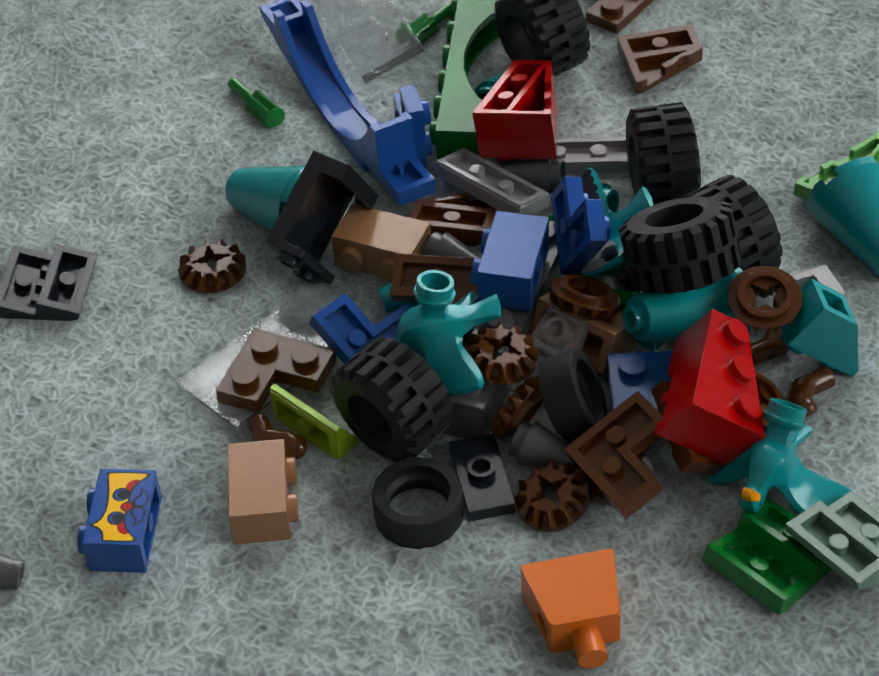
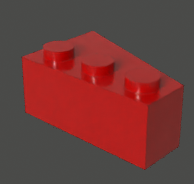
[472,60,557,161]
[654,309,765,465]

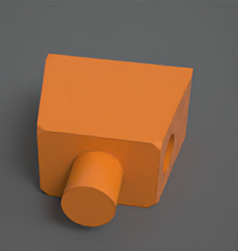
[520,548,620,669]

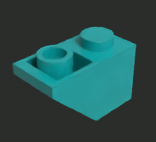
[780,279,859,377]

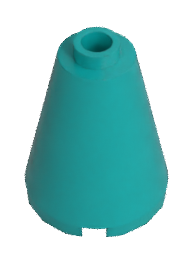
[806,156,879,276]
[225,165,305,232]
[622,267,751,343]

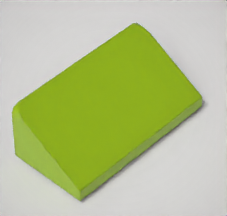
[270,383,360,460]

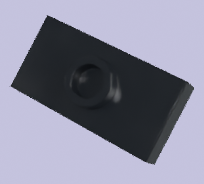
[449,434,516,522]

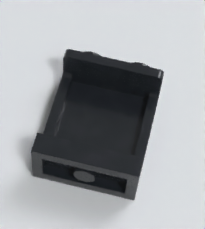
[265,150,379,284]

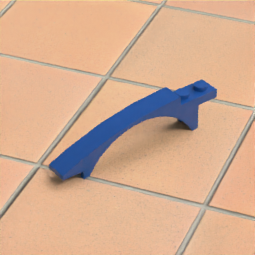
[259,0,436,206]

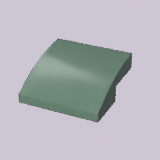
[785,491,879,590]

